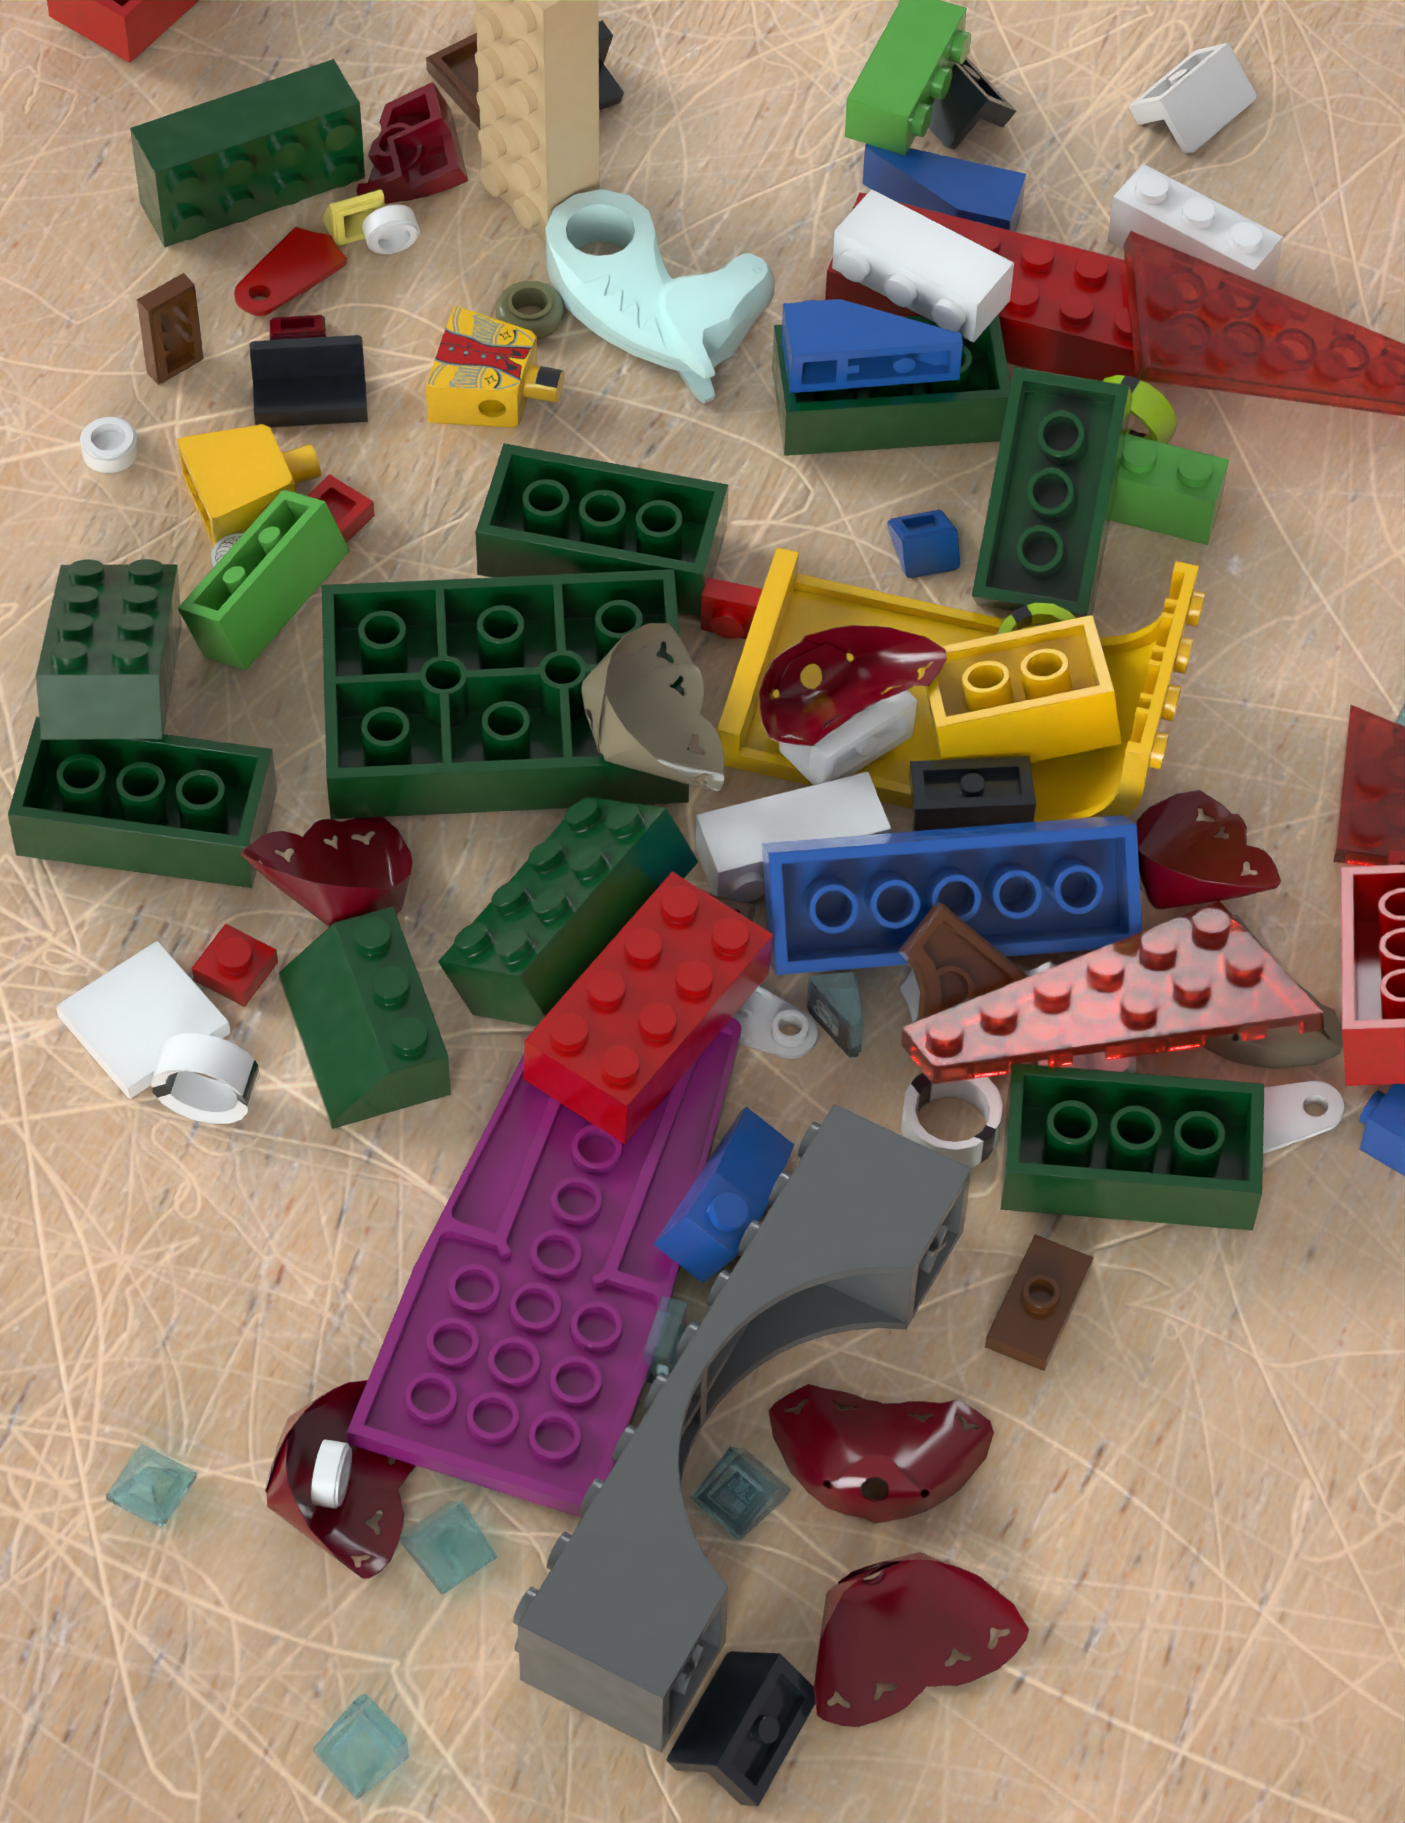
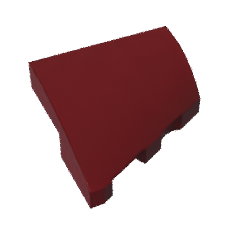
[356,82,469,204]

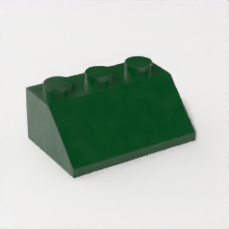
[279,906,451,1129]

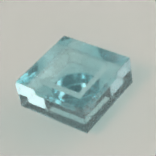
[644,1296,687,1384]

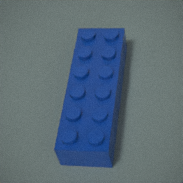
[762,815,1143,975]

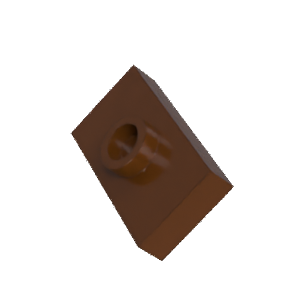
[137,273,204,385]
[985,1234,1094,1371]

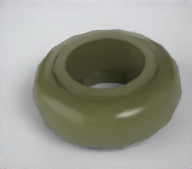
[496,281,564,339]

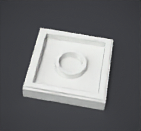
[56,941,230,1100]

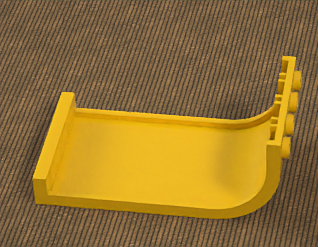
[717,547,1206,822]

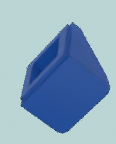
[887,509,960,578]

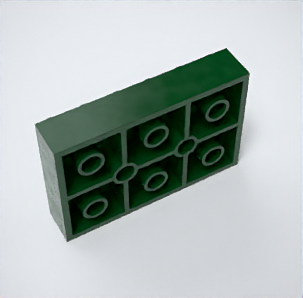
[321,569,689,819]

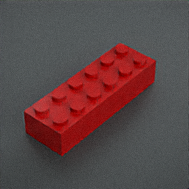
[825,192,1179,384]

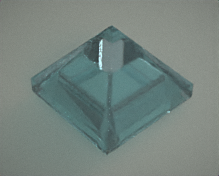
[106,1444,197,1529]

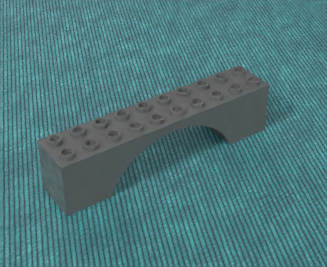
[513,1104,972,1753]

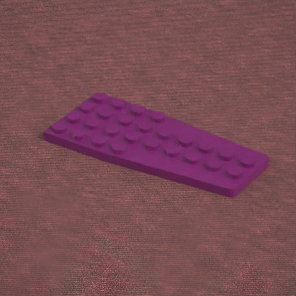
[347,1018,742,1518]

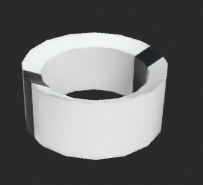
[151,1033,260,1124]
[901,1063,1003,1168]

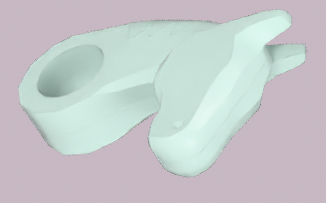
[545,189,775,404]

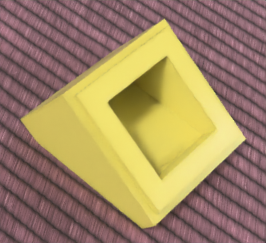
[323,190,385,246]

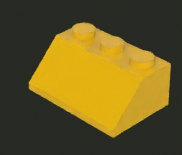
[921,615,1122,763]

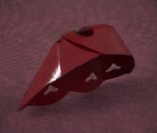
[759,625,947,746]
[1136,790,1281,910]
[239,817,413,927]
[265,1380,416,1579]
[769,1384,994,1524]
[814,1552,1029,1727]

